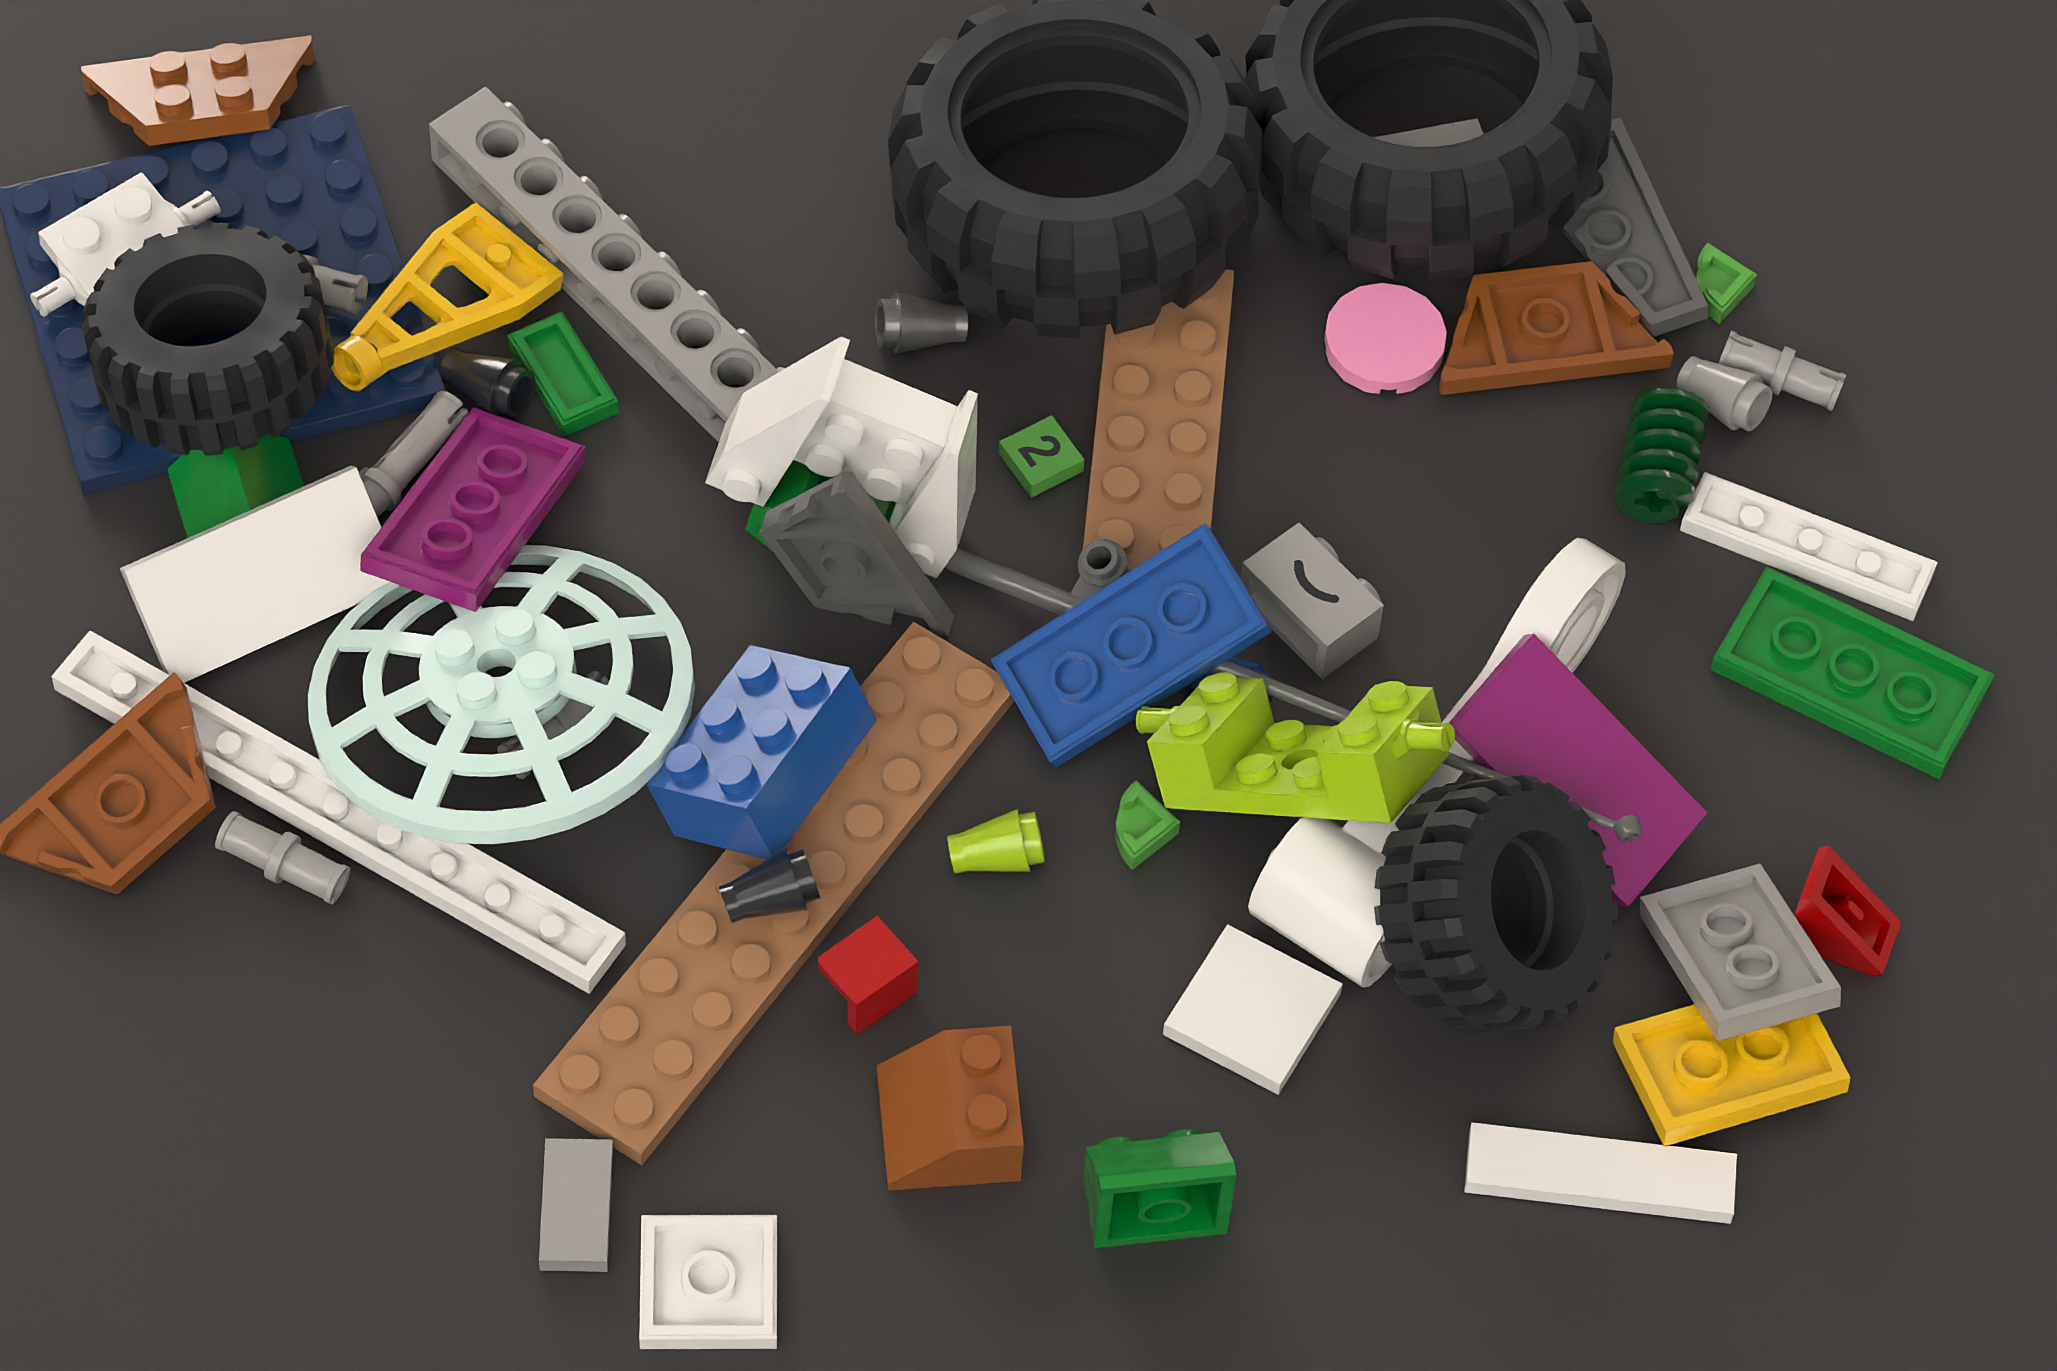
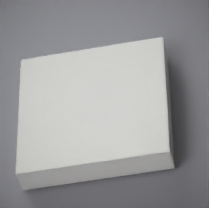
[1163,924,1342,1095]
[639,1215,777,1349]

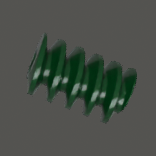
[1614,387,1709,525]

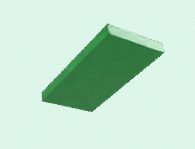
[1710,566,1995,780]

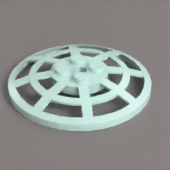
[308,545,695,844]

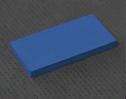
[991,523,1272,768]

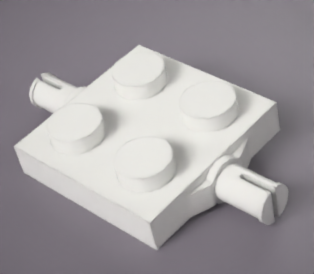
[30,172,221,317]

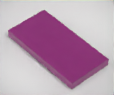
[360,408,586,612]
[1449,633,1707,907]

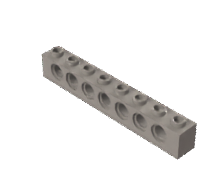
[429,86,784,442]

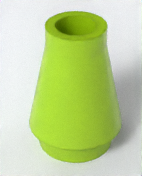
[947,808,1045,874]

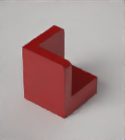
[818,916,919,1034]

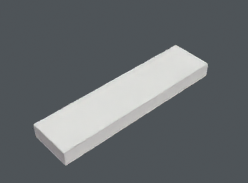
[1680,472,1938,621]
[1464,1122,1737,1224]

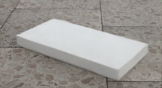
[120,466,389,683]

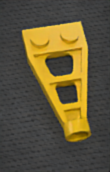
[331,202,564,391]

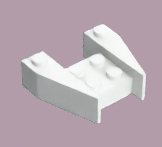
[705,336,978,578]

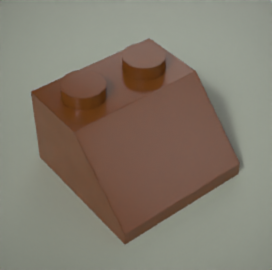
[877,1026,1024,1191]

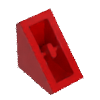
[1794,846,1902,976]

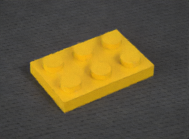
[1613,1004,1851,1146]

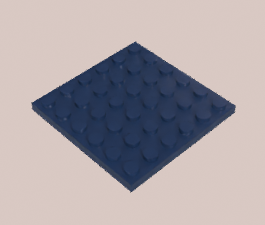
[0,105,446,495]

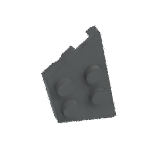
[759,472,955,637]

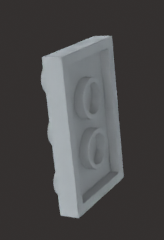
[1640,864,1841,1041]

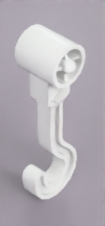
[1248,538,1626,988]

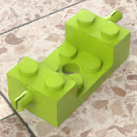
[1136,672,1455,823]

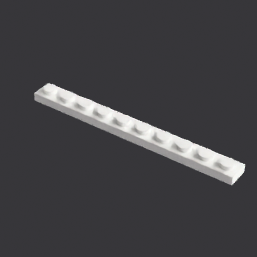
[51,631,626,994]

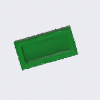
[507,311,619,437]

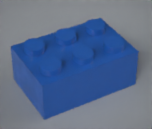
[646,645,877,859]

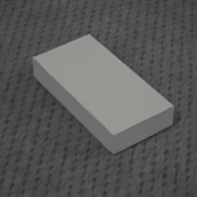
[539,1138,613,1272]

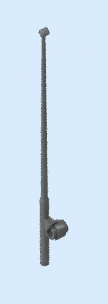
[945,539,1643,842]

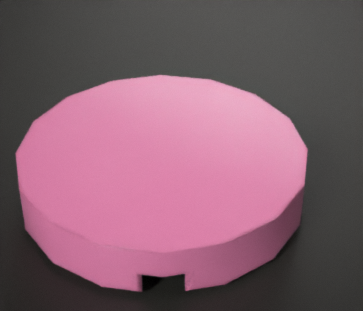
[1324,283,1447,394]

